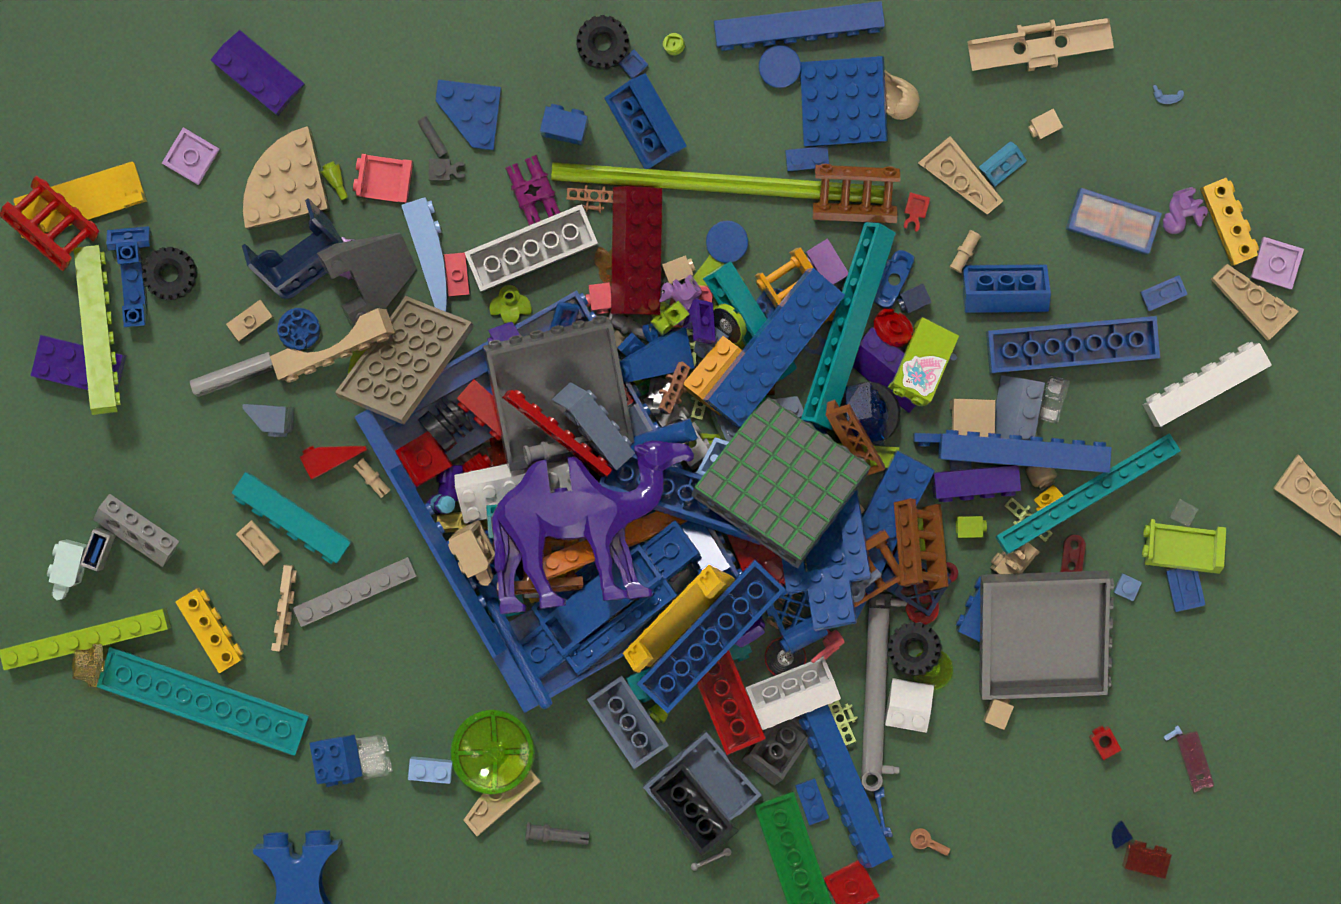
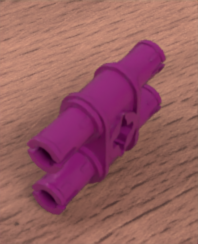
[505,155,561,226]

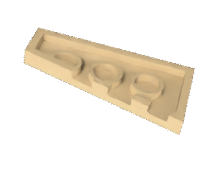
[1273,454,1341,536]

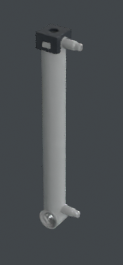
[860,593,907,791]

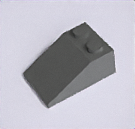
[741,717,808,785]

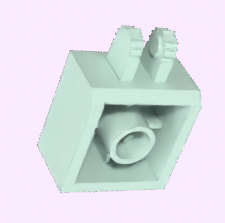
[47,539,87,600]

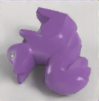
[1163,187,1208,234]
[659,274,702,326]

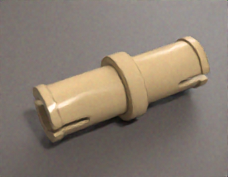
[949,230,981,273]
[353,458,391,498]

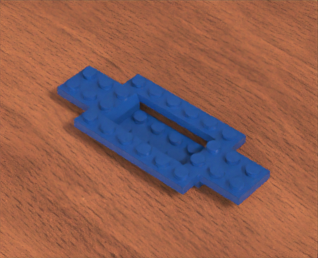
[782,427,871,631]
[510,520,701,680]

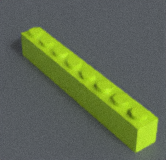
[74,245,121,415]
[0,608,171,670]

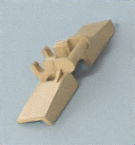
[967,18,1114,71]

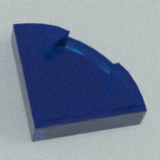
[1111,820,1133,849]

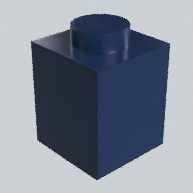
[897,284,932,314]

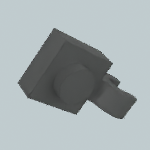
[648,377,671,417]

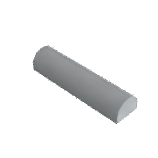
[190,352,274,397]

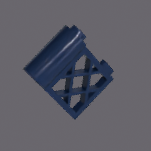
[881,548,952,616]

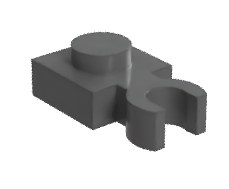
[429,159,465,181]

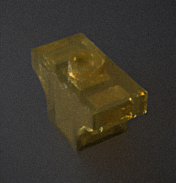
[72,644,105,687]

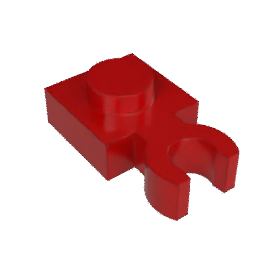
[903,192,930,232]

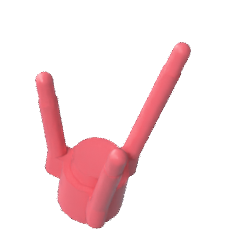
[811,629,845,663]

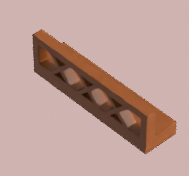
[826,400,885,475]

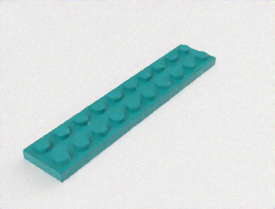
[96,647,309,756]

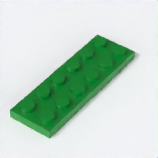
[754,791,832,904]

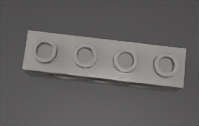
[643,393,711,471]
[93,494,179,567]

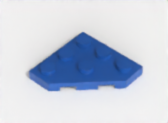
[436,80,501,150]

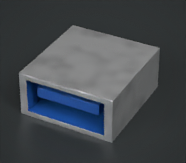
[80,528,116,571]

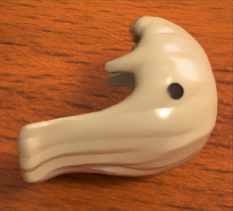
[885,70,920,120]

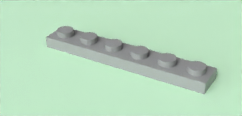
[293,557,417,627]

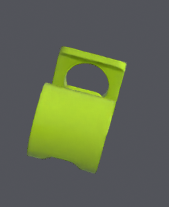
[650,300,690,336]

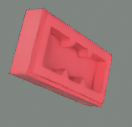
[444,253,470,297]

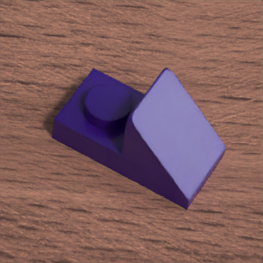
[683,299,716,344]

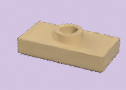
[226,300,273,341]
[236,520,280,565]

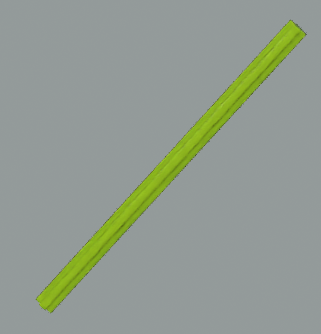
[551,162,884,204]

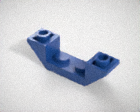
[116,241,147,327]

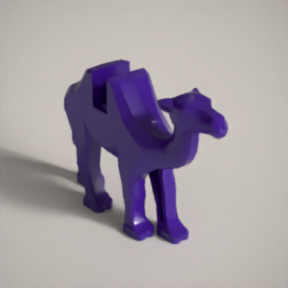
[491,440,694,614]

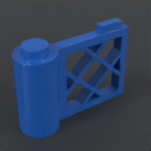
[766,590,828,654]

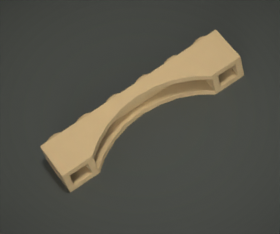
[270,308,395,383]

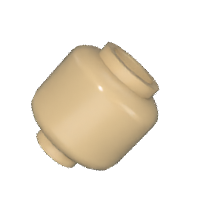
[1026,466,1057,489]

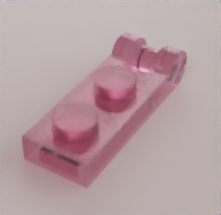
[1176,731,1214,793]

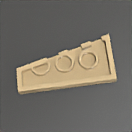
[918,136,1004,214]
[1211,264,1299,341]
[271,564,297,651]
[464,755,541,836]

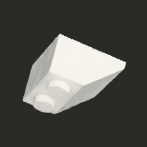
[885,678,934,733]

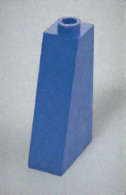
[619,327,695,383]

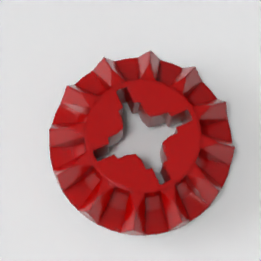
[905,591,939,624]

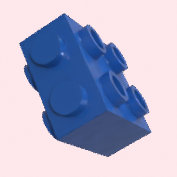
[309,735,362,787]

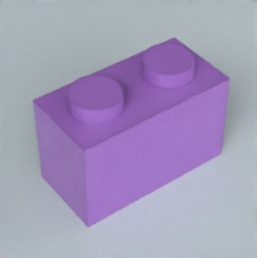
[805,238,848,284]

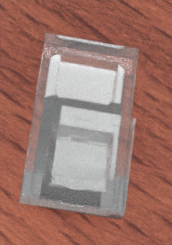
[1038,375,1070,424]

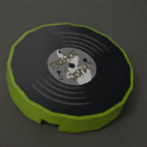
[713,304,747,344]

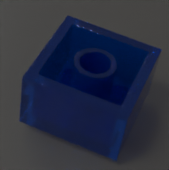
[846,382,887,442]

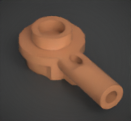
[910,828,950,856]

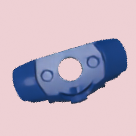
[874,250,915,309]

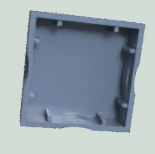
[643,730,762,835]

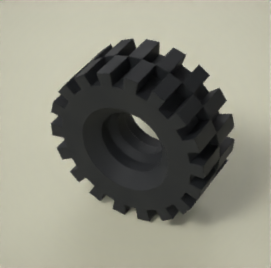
[576,15,629,70]
[142,247,197,300]
[888,621,942,676]

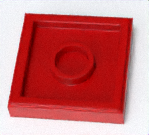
[395,431,453,487]
[823,860,880,904]

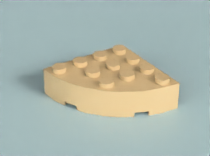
[243,126,330,229]

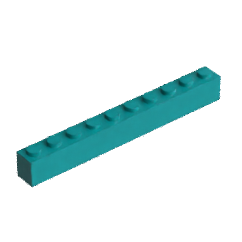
[801,222,896,430]

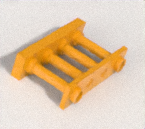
[755,247,837,345]

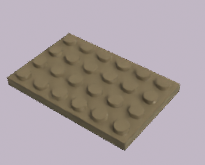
[335,296,474,424]

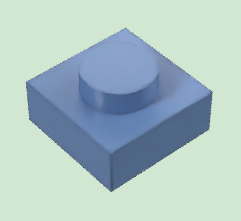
[1113,573,1142,601]

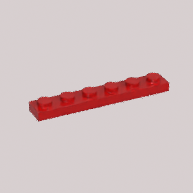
[502,390,612,477]

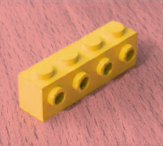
[1200,178,1259,266]
[175,588,244,673]

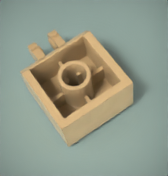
[448,520,495,586]
[990,543,1039,574]

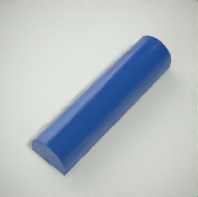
[631,418,698,452]

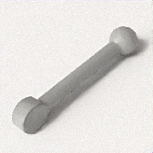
[691,848,731,871]

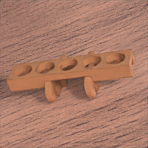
[567,185,613,213]
[658,362,690,415]

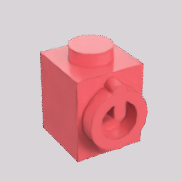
[586,283,611,314]

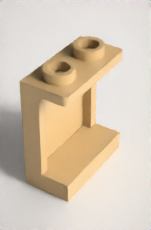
[949,399,995,437]

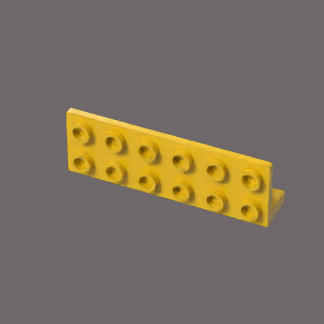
[14,162,147,239]
[623,565,735,673]

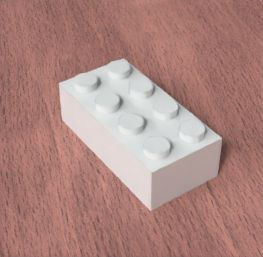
[746,657,841,730]

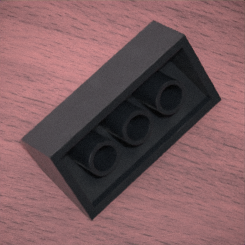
[650,764,739,856]

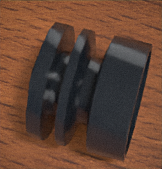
[418,396,474,452]

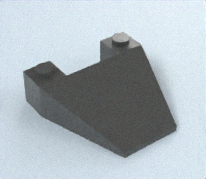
[317,232,417,327]

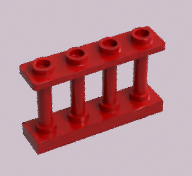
[0,176,100,271]

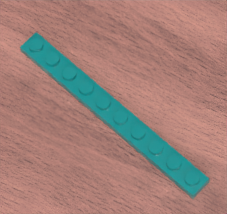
[995,433,1181,555]

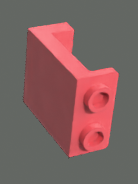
[353,154,413,203]

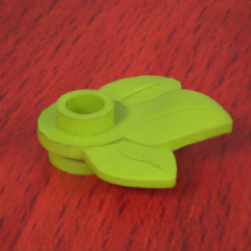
[490,285,532,324]

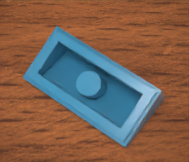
[979,141,1027,187]

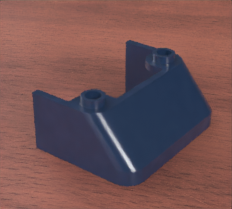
[242,198,343,299]

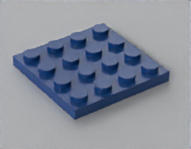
[801,56,888,147]

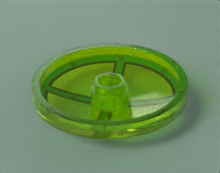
[451,710,535,794]

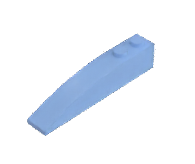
[401,197,448,312]

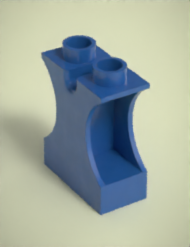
[253,830,342,904]

